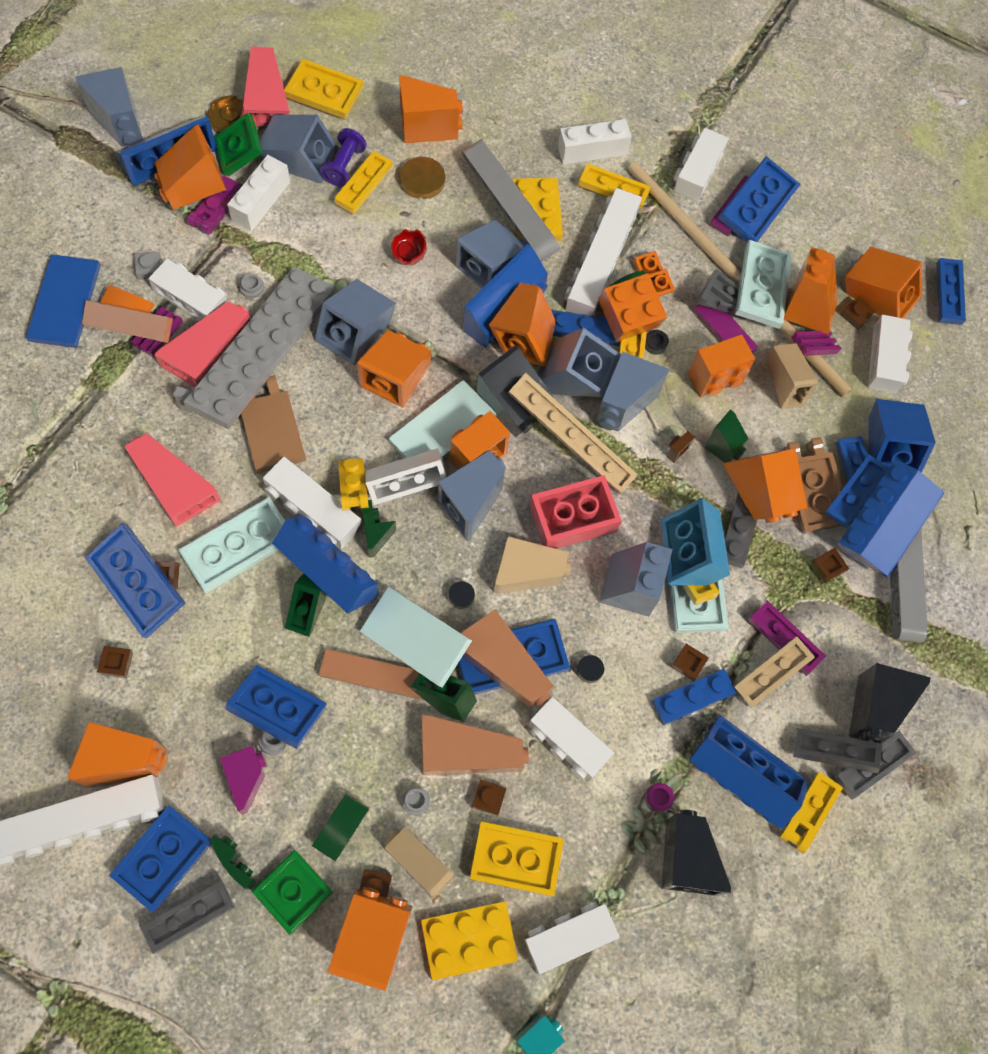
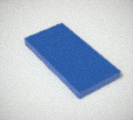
[718,156,801,242]
[26,254,101,348]
[85,523,186,638]
[458,619,570,694]

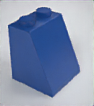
[868,399,936,473]

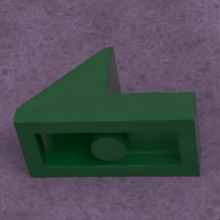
[362,499,396,558]

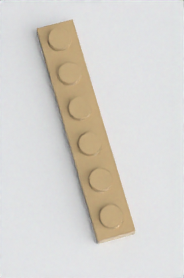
[508,373,638,494]

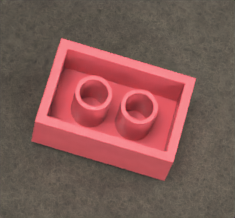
[529,475,622,549]

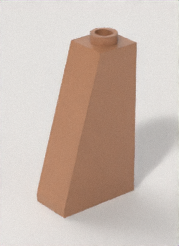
[461,609,554,708]
[422,715,529,775]

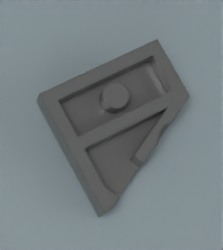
[696,269,741,317]

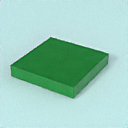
[214,113,263,177]
[251,850,334,935]

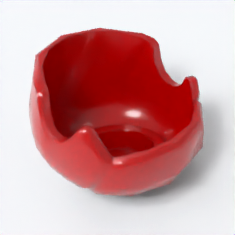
[391,229,427,266]

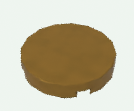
[207,95,243,134]
[400,157,445,199]

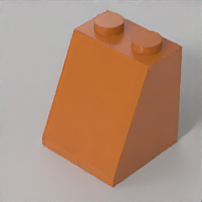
[399,75,463,143]
[154,124,226,210]
[844,246,922,319]
[784,247,838,334]
[489,283,556,367]
[357,330,431,408]
[724,448,807,523]
[67,722,168,788]
[327,887,413,991]

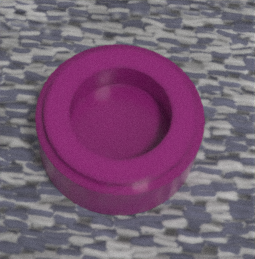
[645,783,674,812]

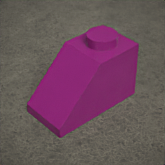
[220,745,267,815]

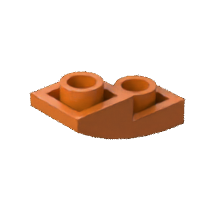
[633,251,675,297]
[100,285,155,313]

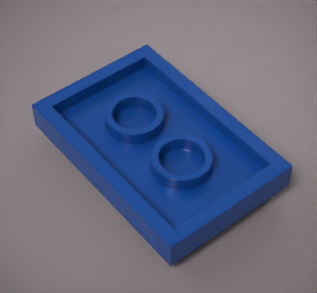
[225,665,327,749]
[109,805,212,913]

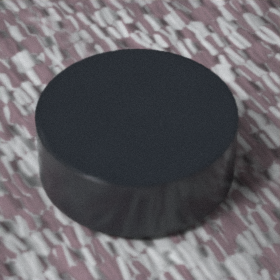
[645,330,669,355]
[449,581,475,609]
[577,655,604,683]

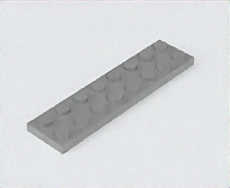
[184,267,335,430]

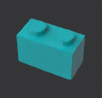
[514,1013,565,1054]

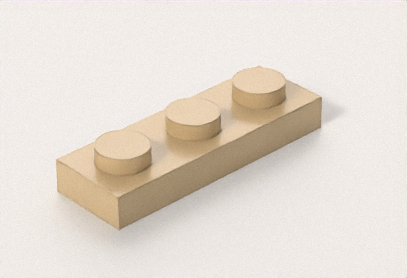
[734,637,815,708]

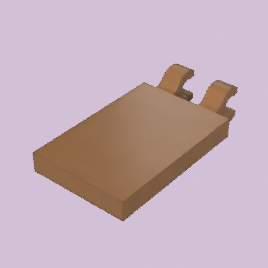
[241,375,306,473]
[783,437,853,534]

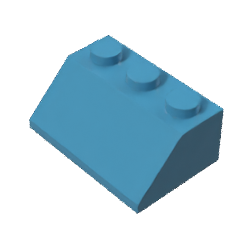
[660,498,730,585]

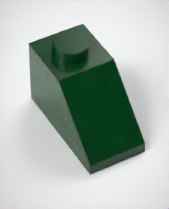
[704,409,748,463]
[285,573,327,637]
[411,673,477,722]

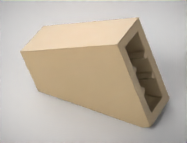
[767,343,818,409]
[494,536,571,594]
[384,827,454,900]

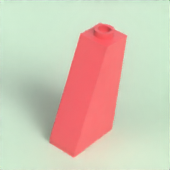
[241,46,289,126]
[154,301,250,387]
[124,433,221,527]

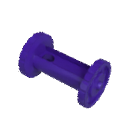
[319,128,367,187]

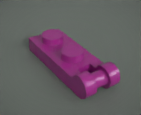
[187,175,243,235]

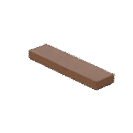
[82,300,173,343]
[319,649,424,701]

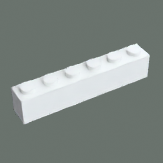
[564,188,642,316]
[0,775,165,867]

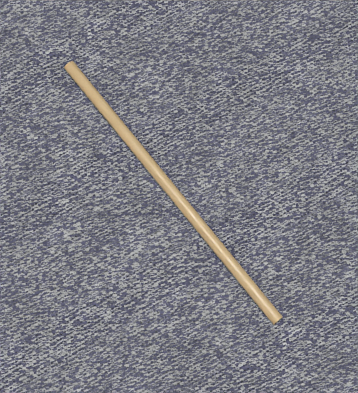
[628,161,852,397]

